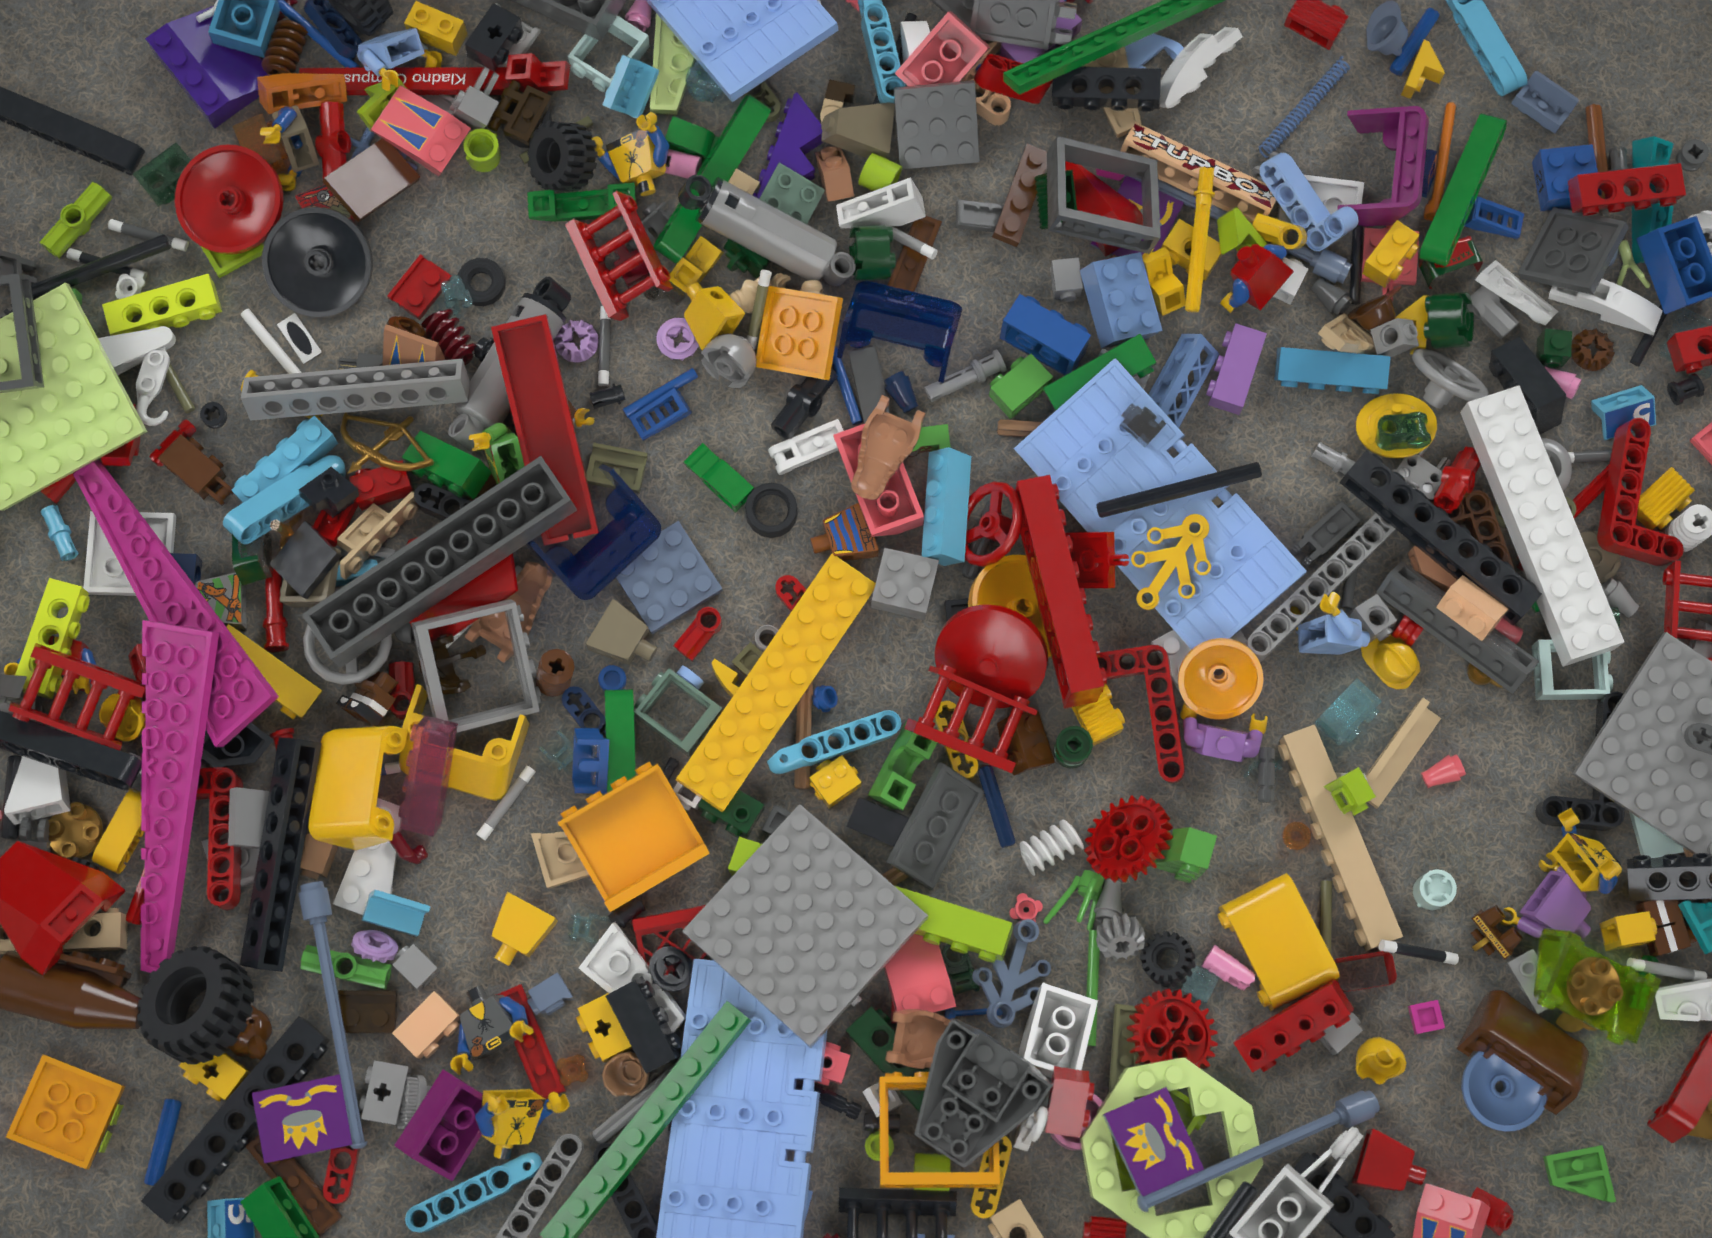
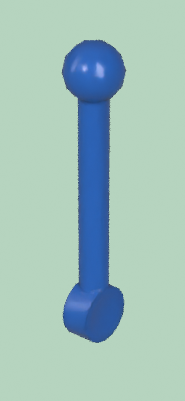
[945,1008,1003,1020]

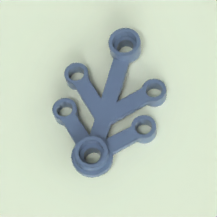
[972,919,1051,1028]

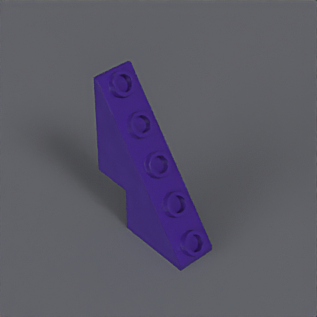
[753,92,824,198]

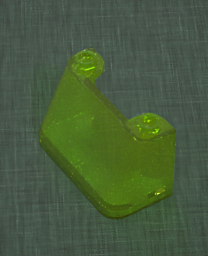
[1534,928,1661,1046]

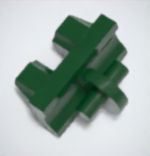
[723,238,771,279]

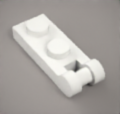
[768,419,844,475]

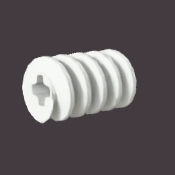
[1665,504,1712,552]
[1020,819,1084,876]

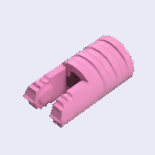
[665,149,702,179]
[1201,945,1255,990]

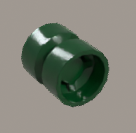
[1053,726,1093,769]

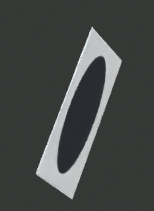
[277,313,322,364]

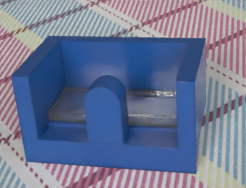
[572,728,609,793]

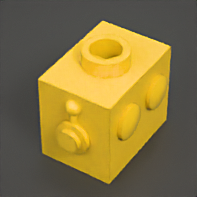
[809,755,862,809]

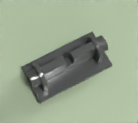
[622,201,672,251]

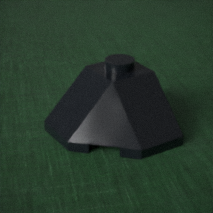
[202,723,273,768]

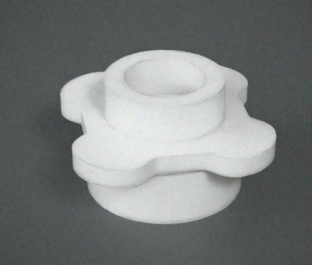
[115,274,145,299]

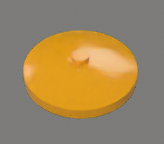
[968,555,1051,659]

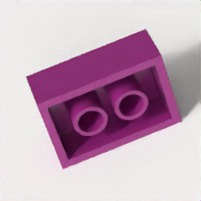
[394,1069,483,1181]

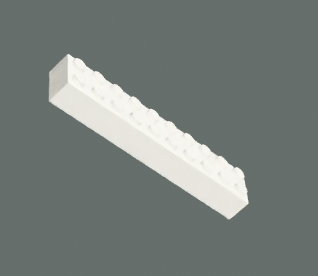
[1460,386,1624,667]

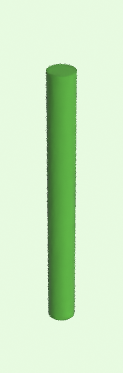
[1086,930,1100,1046]

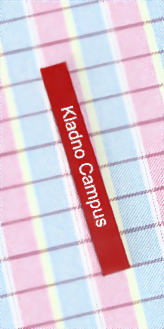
[299,67,510,95]

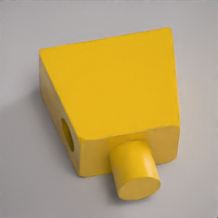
[684,283,745,350]
[491,892,558,966]

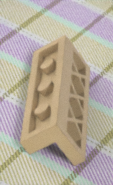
[1366,698,1441,809]

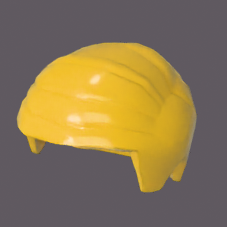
[99,694,146,741]
[1356,1037,1407,1085]

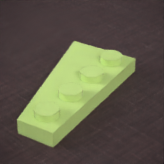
[650,13,696,115]

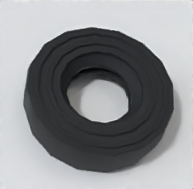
[457,258,506,307]

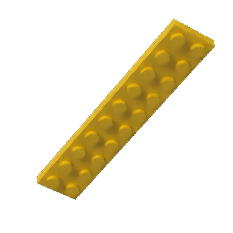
[675,553,876,812]

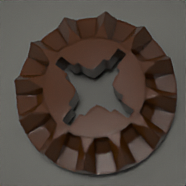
[387,316,429,339]
[1571,328,1615,371]

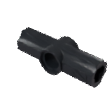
[771,368,838,440]

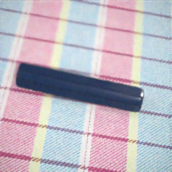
[978,765,1015,848]

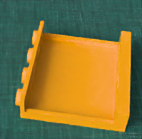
[557,761,710,912]

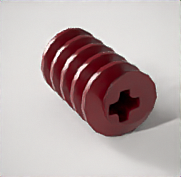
[421,309,476,366]

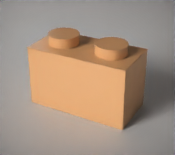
[1436,575,1508,641]
[392,991,460,1060]

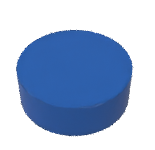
[598,665,627,692]

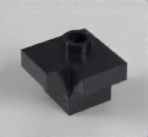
[299,467,360,518]

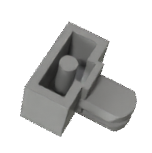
[449,67,499,131]

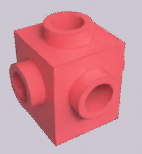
[816,1042,850,1086]

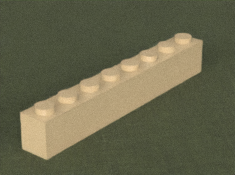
[1278,724,1403,951]

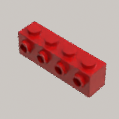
[1233,979,1354,1073]

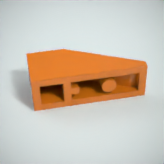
[257,73,347,114]

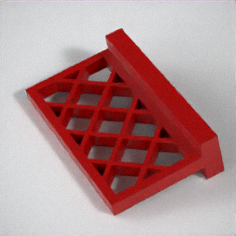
[632,905,706,977]

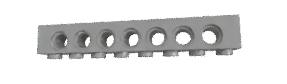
[241,359,470,421]

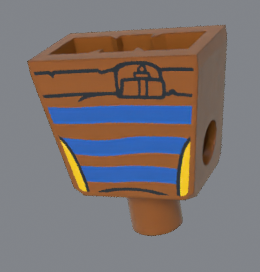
[810,502,879,561]

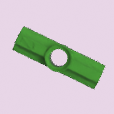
[300,945,392,990]

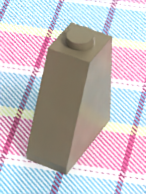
[821,103,895,158]

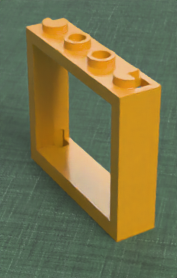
[879,1072,1000,1188]

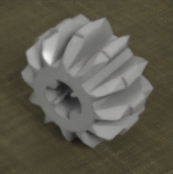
[1096,913,1145,961]

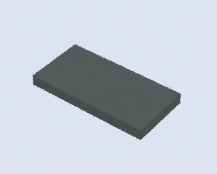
[886,763,984,890]

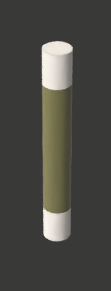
[747,270,772,350]

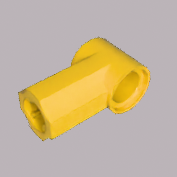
[1252,213,1307,249]

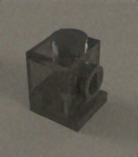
[1120,403,1166,447]

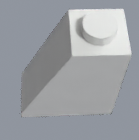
[4,757,71,825]

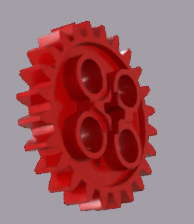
[1084,795,1173,883]
[1126,988,1218,1069]

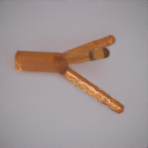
[270,514,303,552]

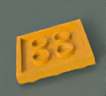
[756,286,843,380]
[6,1054,126,1170]

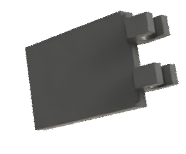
[970,0,1077,50]

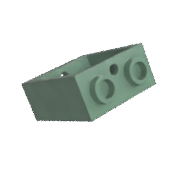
[634,668,723,757]

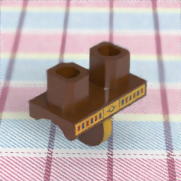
[1471,905,1523,960]

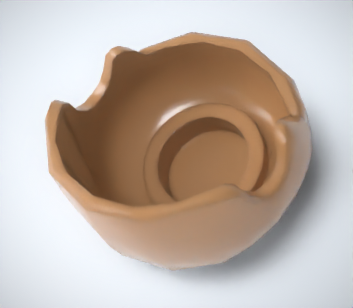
[602,1052,650,1097]

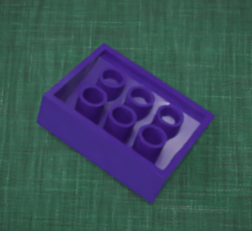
[145,6,268,129]

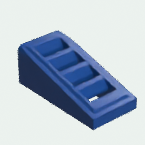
[1465,196,1524,239]
[629,388,692,441]

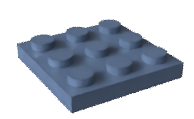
[608,521,723,634]

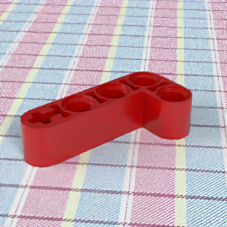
[1647,1030,1712,1143]

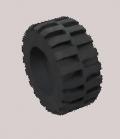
[137,946,254,1064]

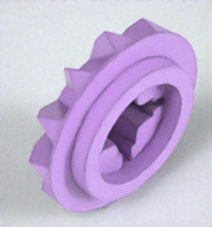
[657,318,699,361]
[555,319,599,362]
[351,930,398,963]

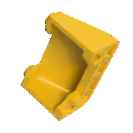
[308,726,407,851]
[1217,873,1340,1011]

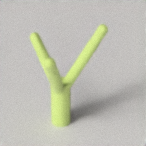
[1616,240,1651,288]

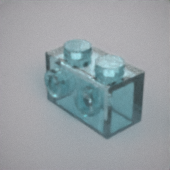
[1314,678,1382,746]

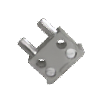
[1392,447,1451,502]

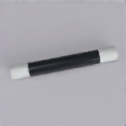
[67,248,147,280]
[1379,940,1459,965]

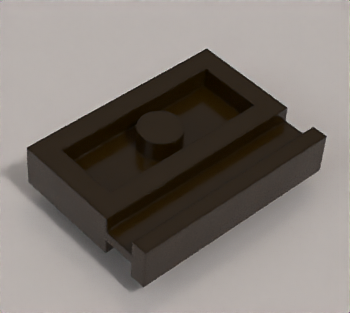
[338,990,397,1033]

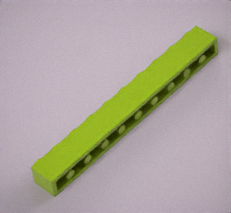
[728,837,1013,963]

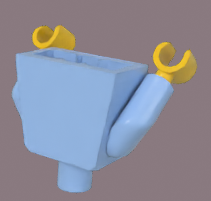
[357,28,442,91]
[1290,592,1370,655]

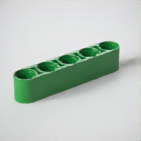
[605,689,636,792]

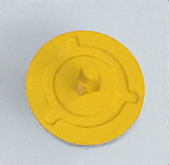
[1356,393,1437,458]

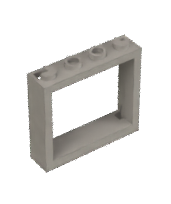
[411,599,541,737]

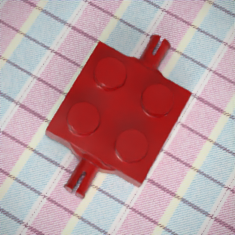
[1065,532,1129,588]

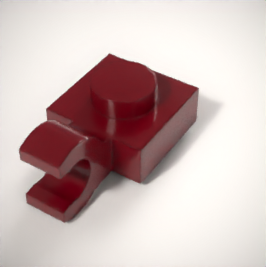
[614,244,650,288]

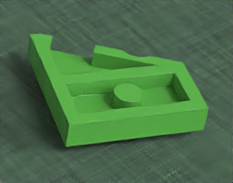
[1543,1145,1616,1203]

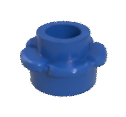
[812,685,838,713]

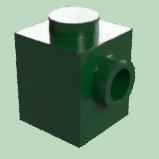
[1536,328,1572,368]

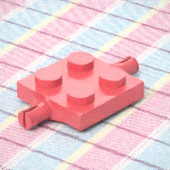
[1361,225,1419,301]

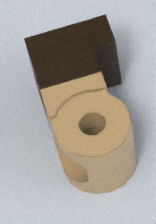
[820,79,855,124]

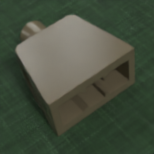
[586,599,658,665]

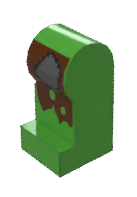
[908,424,951,458]

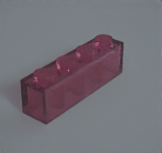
[398,715,458,837]

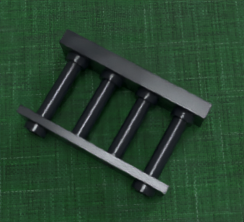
[839,1188,957,1238]

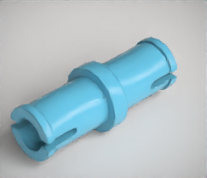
[41,505,79,561]

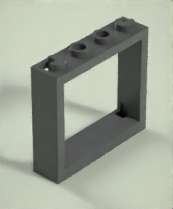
[1047,136,1161,254]
[0,273,44,393]

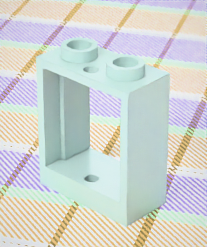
[568,16,650,92]
[1532,640,1613,700]

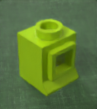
[1324,767,1376,816]

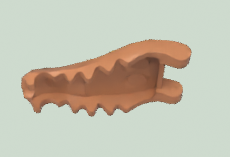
[851,395,926,500]
[465,561,553,663]
[885,1009,980,1069]

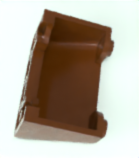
[1456,990,1589,1115]

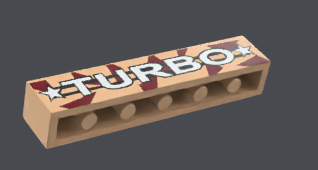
[1121,122,1277,223]

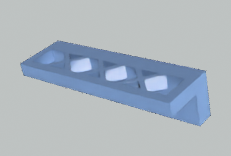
[1148,334,1219,428]

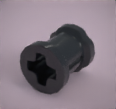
[1667,373,1705,406]

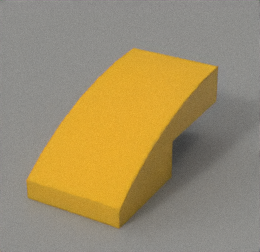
[669,235,724,293]
[711,658,739,697]

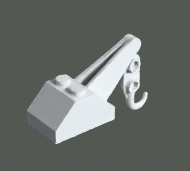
[98,326,176,426]
[1013,983,1098,1151]
[1229,1126,1364,1238]

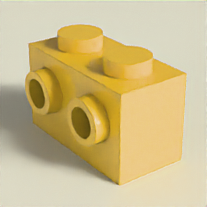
[1362,220,1420,288]

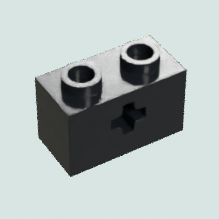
[465,3,523,72]

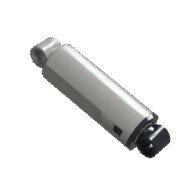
[678,175,856,286]
[448,277,571,452]

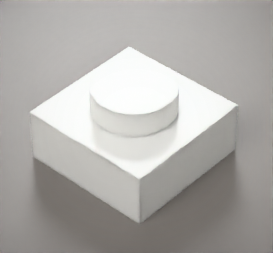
[863,1083,902,1117]

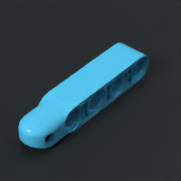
[858,0,905,104]
[1446,0,1528,96]
[223,455,346,544]
[767,710,901,774]
[405,1152,543,1232]

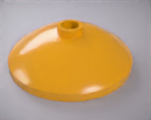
[1178,638,1263,719]

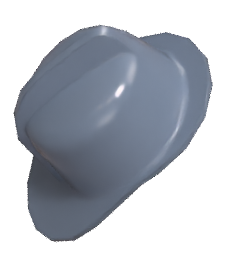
[1366,1,1408,56]

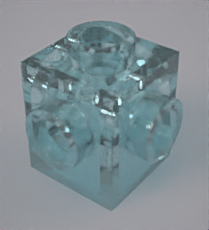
[685,60,723,103]

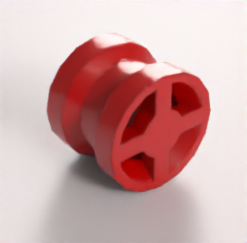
[1391,615,1424,647]

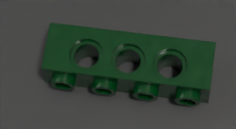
[846,1007,930,1113]

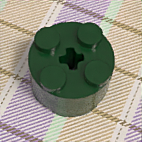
[849,225,896,281]
[1424,292,1474,349]

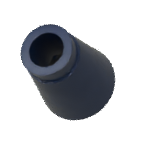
[884,371,918,414]

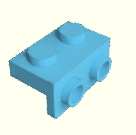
[602,55,659,119]

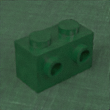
[698,790,765,838]

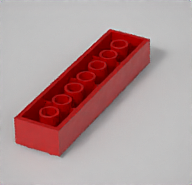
[1015,475,1107,709]

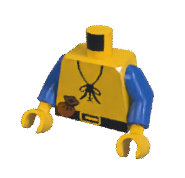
[592,112,669,196]
[1551,808,1622,894]
[475,1089,570,1160]

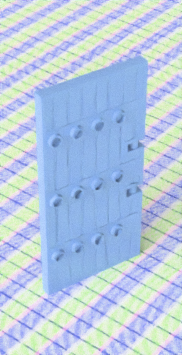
[646,0,838,102]
[1014,358,1307,650]
[656,959,827,1238]

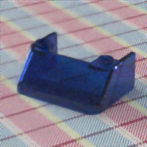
[837,281,962,383]
[526,464,661,600]

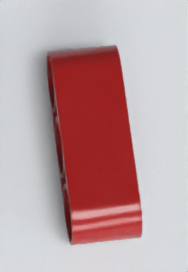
[974,54,1053,104]

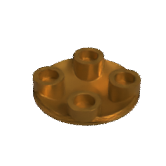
[49,802,103,859]
[1566,957,1623,1016]

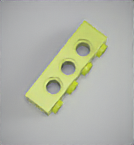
[102,274,222,336]
[15,578,90,699]

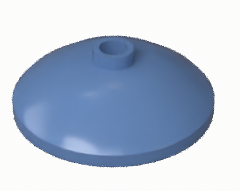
[1462,1051,1547,1131]

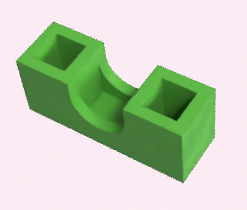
[868,721,937,810]

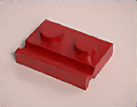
[387,254,453,320]

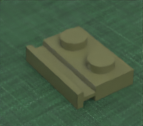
[586,443,648,494]

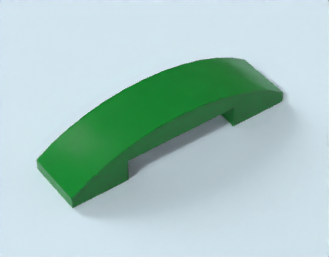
[527,182,637,221]

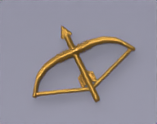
[340,412,434,474]

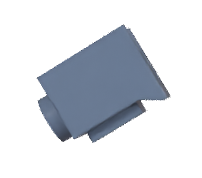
[527,972,575,1015]

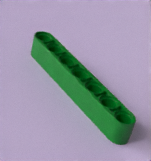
[653,94,771,264]
[1419,113,1507,266]

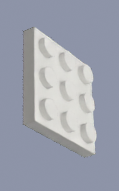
[83,511,176,596]

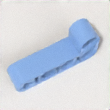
[1260,153,1358,251]

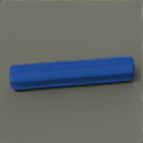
[1390,8,1439,76]
[144,1098,181,1186]

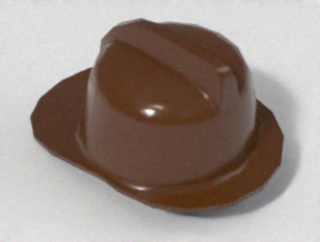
[1348,286,1402,332]

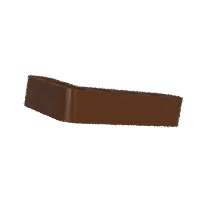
[1415,490,1516,594]

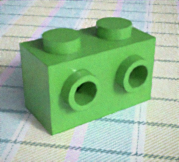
[989,354,1053,420]

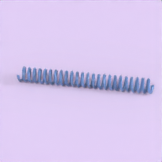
[1259,56,1350,158]

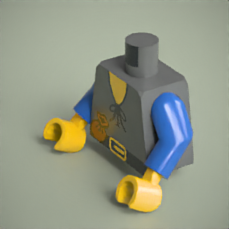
[450,985,533,1075]

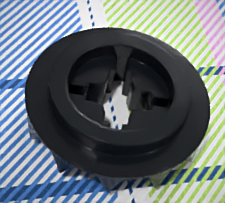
[648,947,693,993]

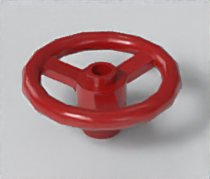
[965,481,1023,567]

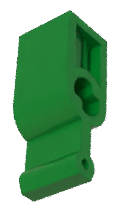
[665,116,719,162]
[683,443,754,513]

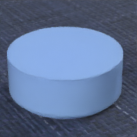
[676,665,704,690]

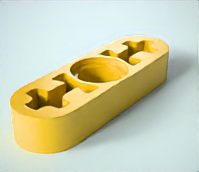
[934,701,978,780]
[970,1136,1012,1218]

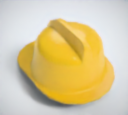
[1361,635,1420,689]

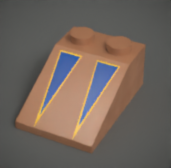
[383,324,445,366]

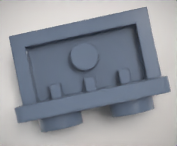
[1511,71,1579,133]

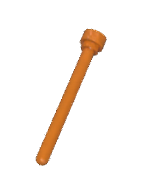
[1423,102,1456,221]

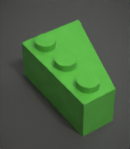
[1155,827,1217,883]

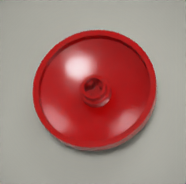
[175,145,284,254]
[935,604,1048,709]

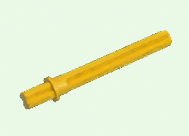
[1185,167,1215,313]

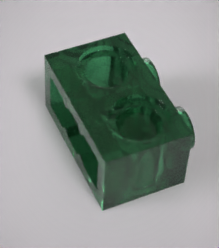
[133,143,191,207]

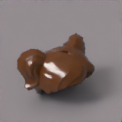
[227,1005,272,1060]

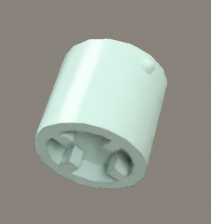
[1413,869,1457,910]

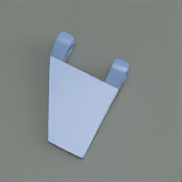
[1125,33,1184,68]

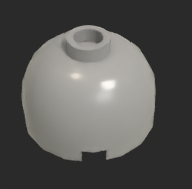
[701,334,757,388]

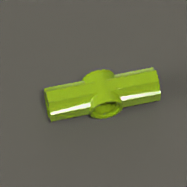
[39,182,112,259]

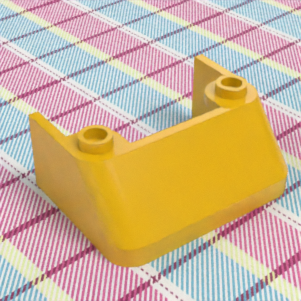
[399,684,530,801]

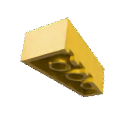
[226,624,322,720]

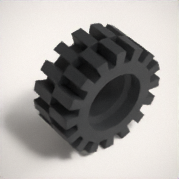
[1140,931,1196,987]

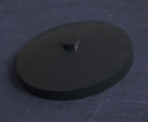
[262,207,373,317]

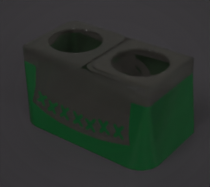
[232,532,272,586]

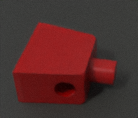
[1351,1128,1426,1191]

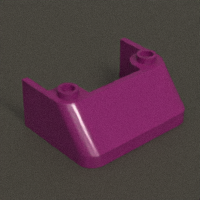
[1337,106,1429,227]

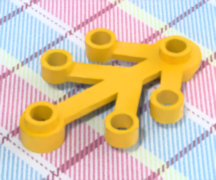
[1131,514,1212,610]

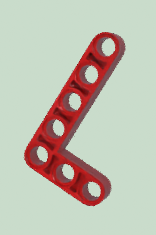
[1597,418,1684,566]
[1097,645,1185,783]
[196,767,243,910]

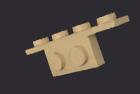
[337,492,418,580]

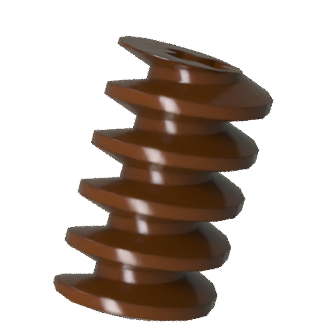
[261,20,308,75]
[535,649,575,697]

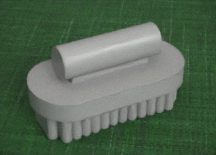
[397,1075,432,1129]

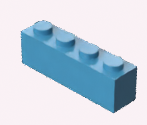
[1274,347,1391,394]

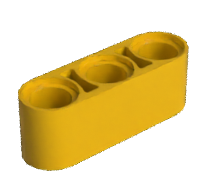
[92,788,145,874]

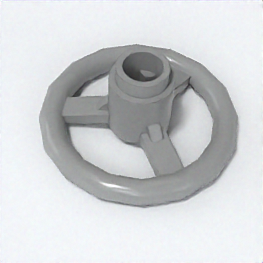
[1412,348,1489,409]
[303,625,392,685]

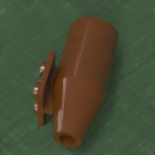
[0,951,141,1029]

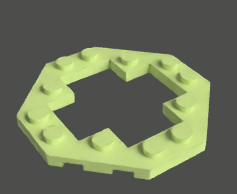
[1080,1057,1263,1238]

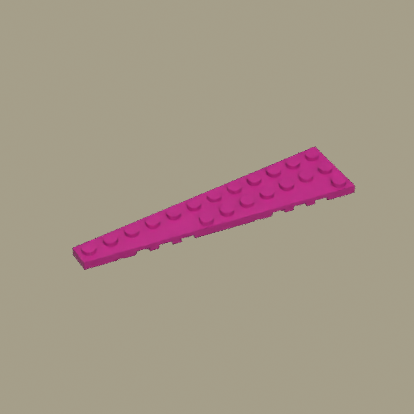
[73,459,279,747]
[141,620,219,973]

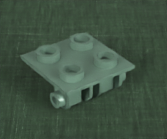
[759,162,825,224]

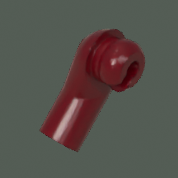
[389,831,428,865]

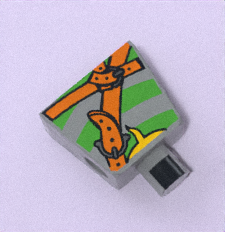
[195,572,247,630]

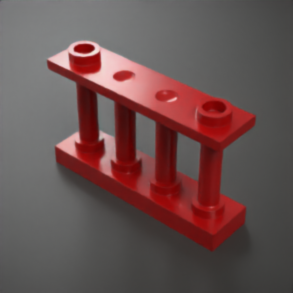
[565,191,673,321]
[1662,560,1712,661]
[8,643,146,750]
[904,664,1038,773]

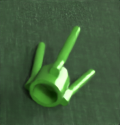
[1043,870,1105,931]

